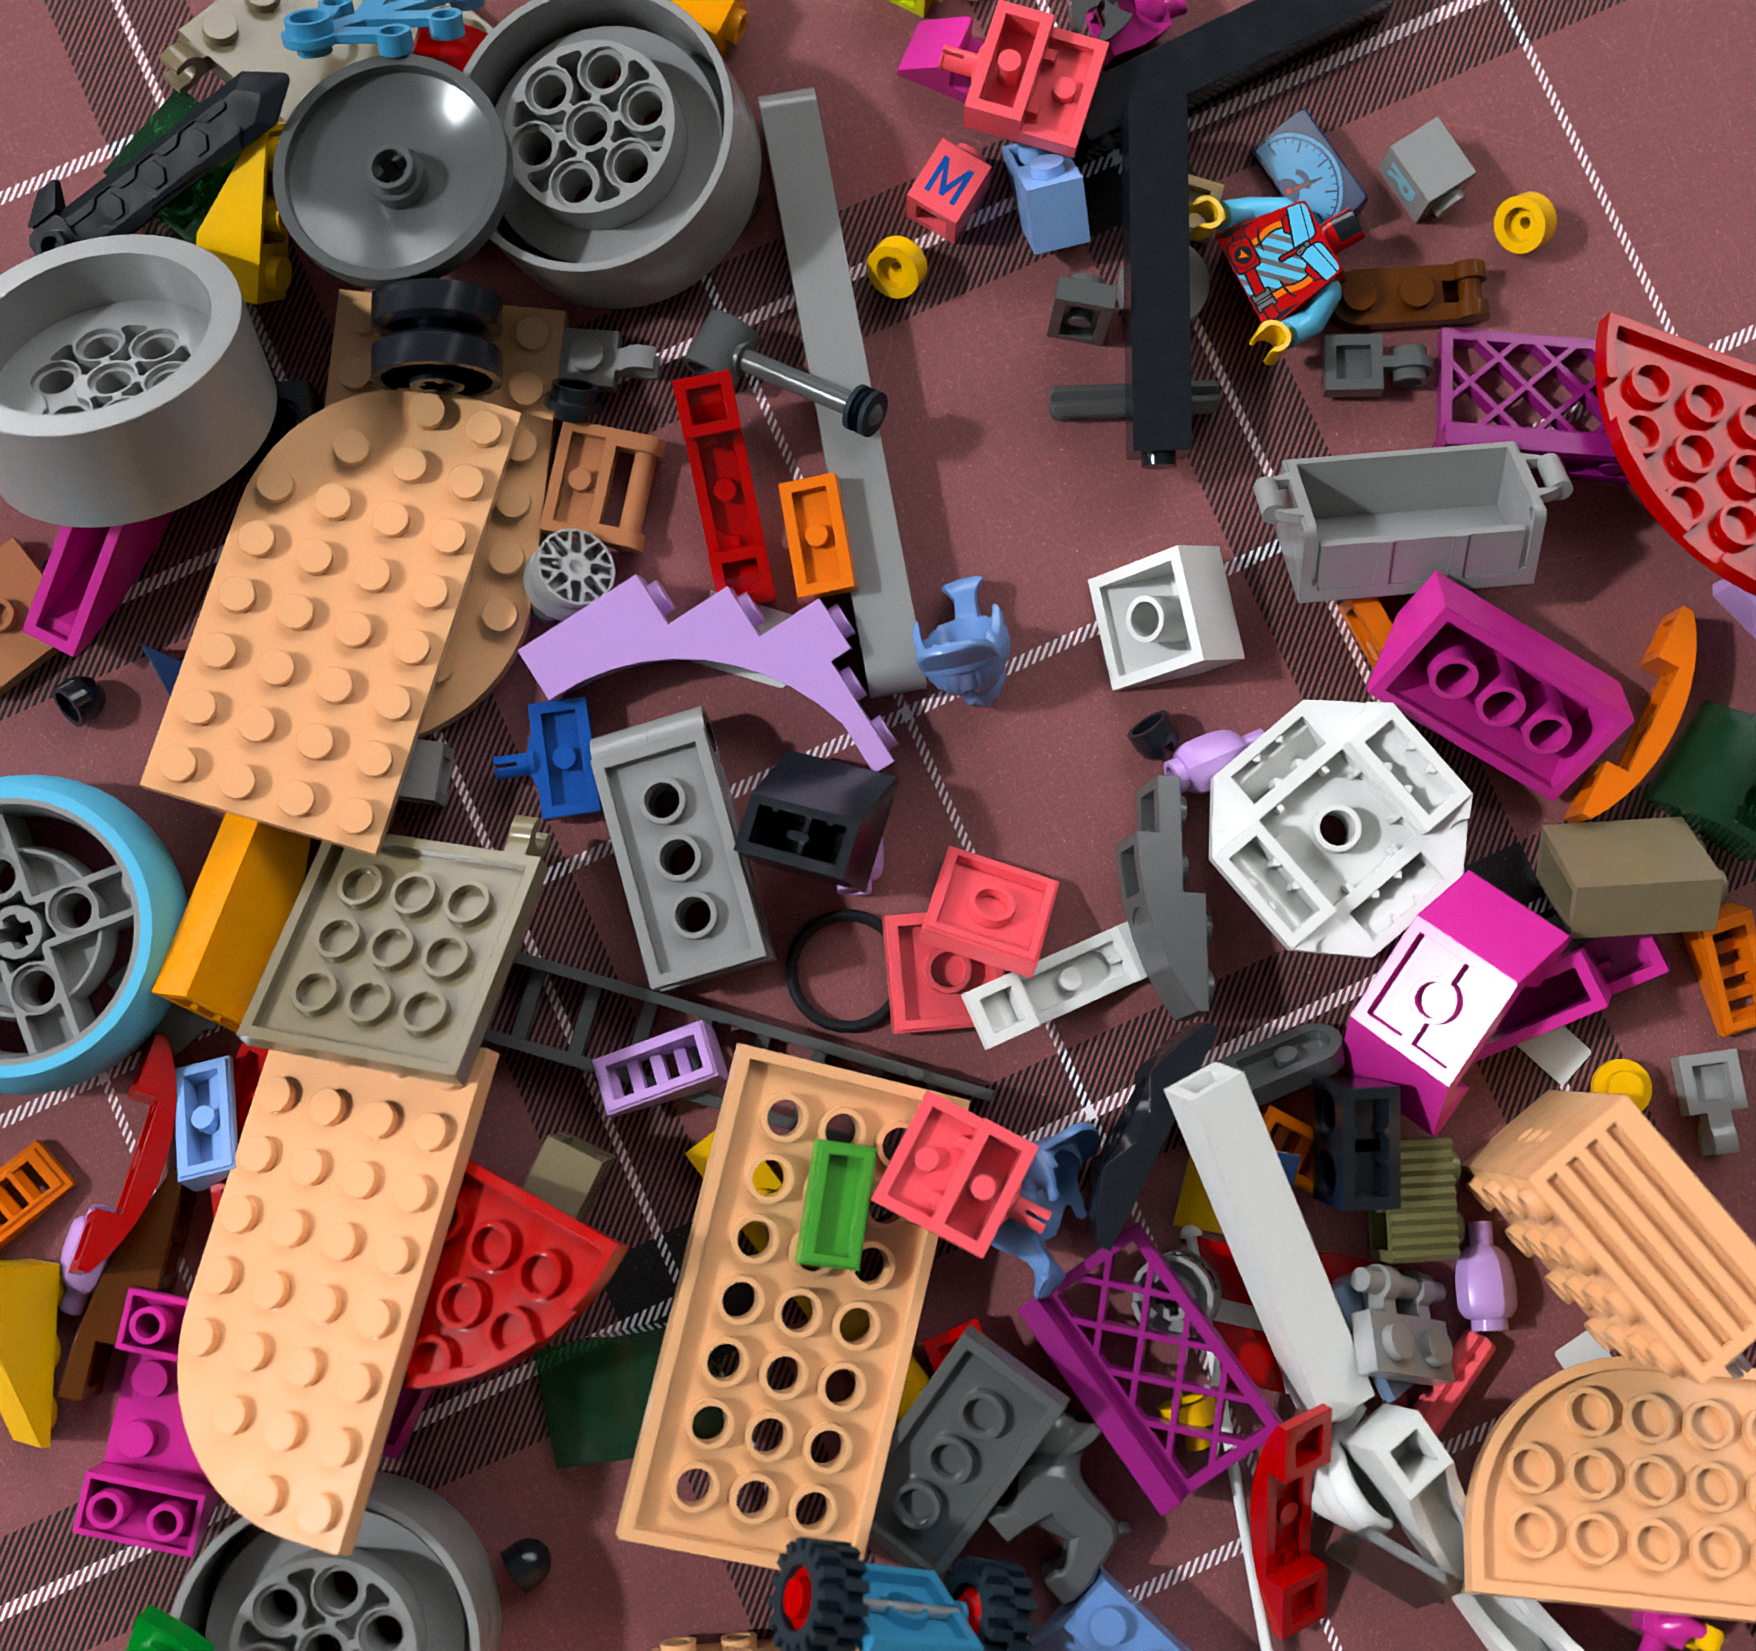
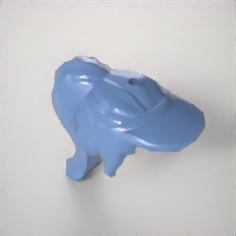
[912,576,1010,708]
[990,1122,1100,1300]

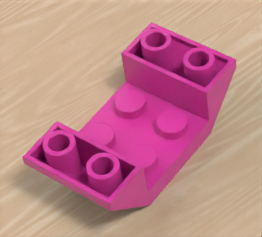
[1341,870,1573,1137]
[72,1287,221,1558]

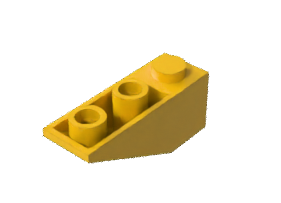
[196,122,292,304]
[0,1259,64,1448]

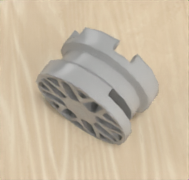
[523,528,615,621]
[1131,1250,1222,1337]

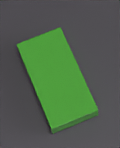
[795,1138,878,1271]

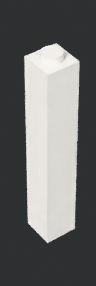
[1164,1062,1375,1422]

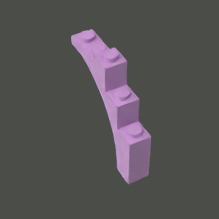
[517,574,899,772]

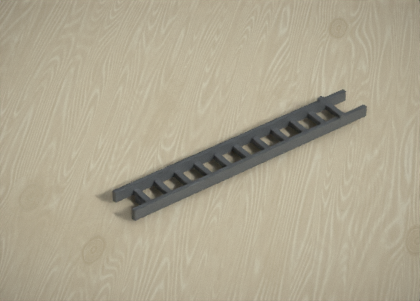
[483,951,994,1160]

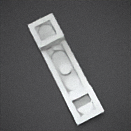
[961,921,1148,1050]

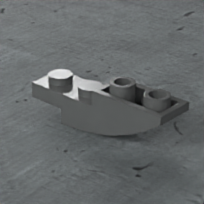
[1116,775,1215,1022]

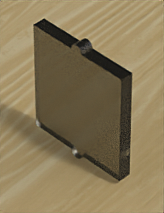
[1325,1526,1464,1609]

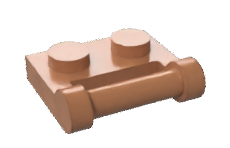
[539,421,667,555]

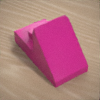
[897,16,985,103]

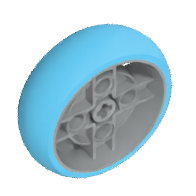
[0,775,188,1095]

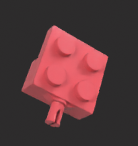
[938,0,1109,158]
[870,1090,1052,1259]

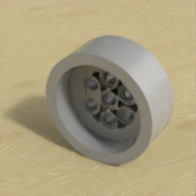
[462,0,761,309]
[0,234,277,528]
[171,1470,502,1651]

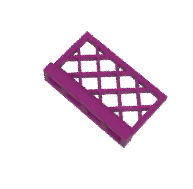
[1431,327,1630,484]
[1017,1222,1283,1517]

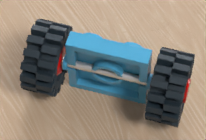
[768,1537,1037,1651]

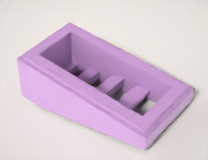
[592,1020,729,1118]

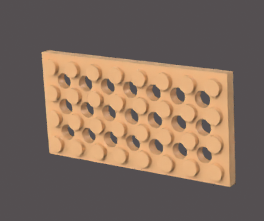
[615,1043,970,1570]

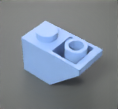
[1002,142,1091,255]

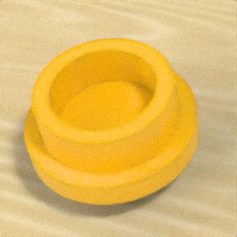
[1590,1059,1652,1112]

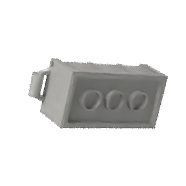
[1253,441,1573,603]

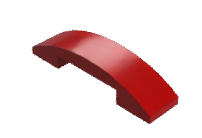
[672,369,776,604]
[68,1034,177,1276]
[1250,1403,1332,1641]

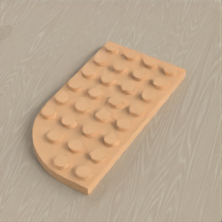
[177,1047,500,1555]

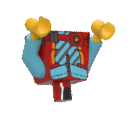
[1189,195,1365,366]

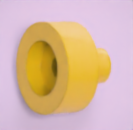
[1494,191,1557,254]
[866,236,928,299]
[1157,1393,1217,1452]

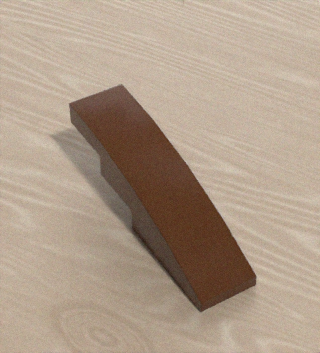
[57,1168,198,1402]

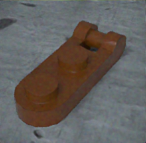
[1330,259,1490,332]

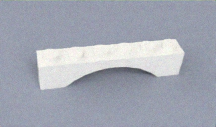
[1340,1403,1584,1651]

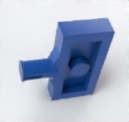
[493,696,604,821]

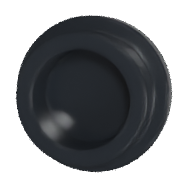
[544,378,602,424]

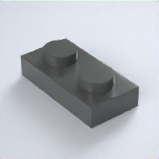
[1047,273,1118,346]

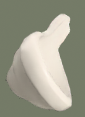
[1312,1403,1395,1536]

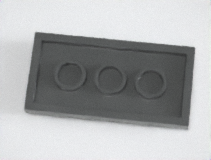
[869,1324,1070,1579]

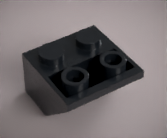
[734,750,900,893]

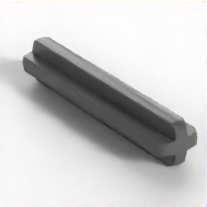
[1049,380,1220,420]

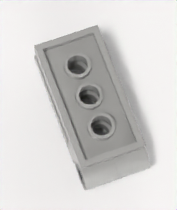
[589,705,777,993]

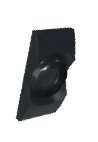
[1085,1022,1219,1251]

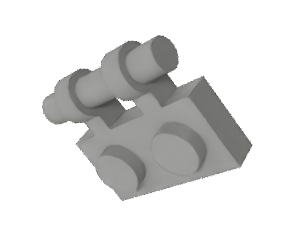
[1350,1264,1455,1386]

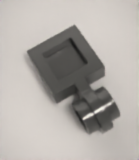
[1322,334,1433,397]

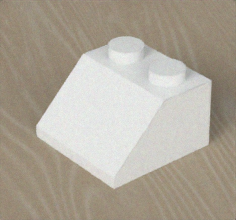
[1088,545,1245,691]

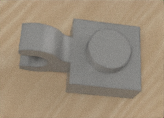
[558,327,660,393]
[1670,1048,1748,1156]

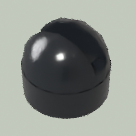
[52,676,106,727]
[1127,710,1180,761]
[500,1538,551,1594]

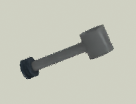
[683,309,888,437]

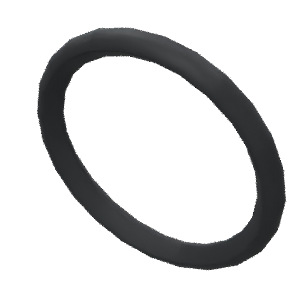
[786,909,890,1033]

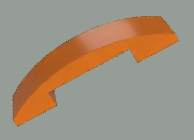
[1564,605,1697,823]

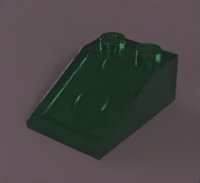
[534,1319,724,1469]

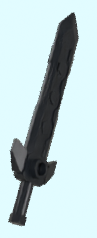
[28,71,290,258]

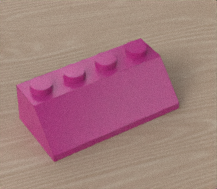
[1367,570,1635,802]

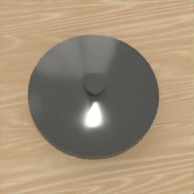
[273,54,513,289]

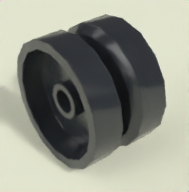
[371,278,503,398]

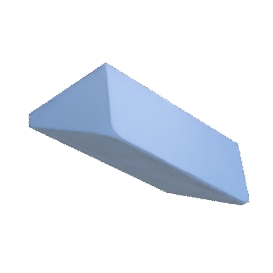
[175,1056,238,1192]

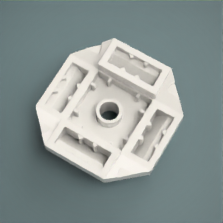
[1209,700,1473,959]

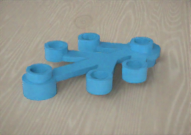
[281,0,485,59]

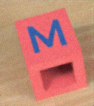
[906,138,992,244]

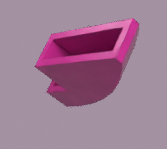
[22,510,176,657]
[1472,934,1671,1063]

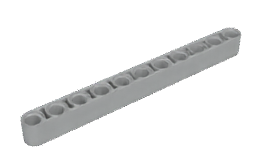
[758,87,927,699]

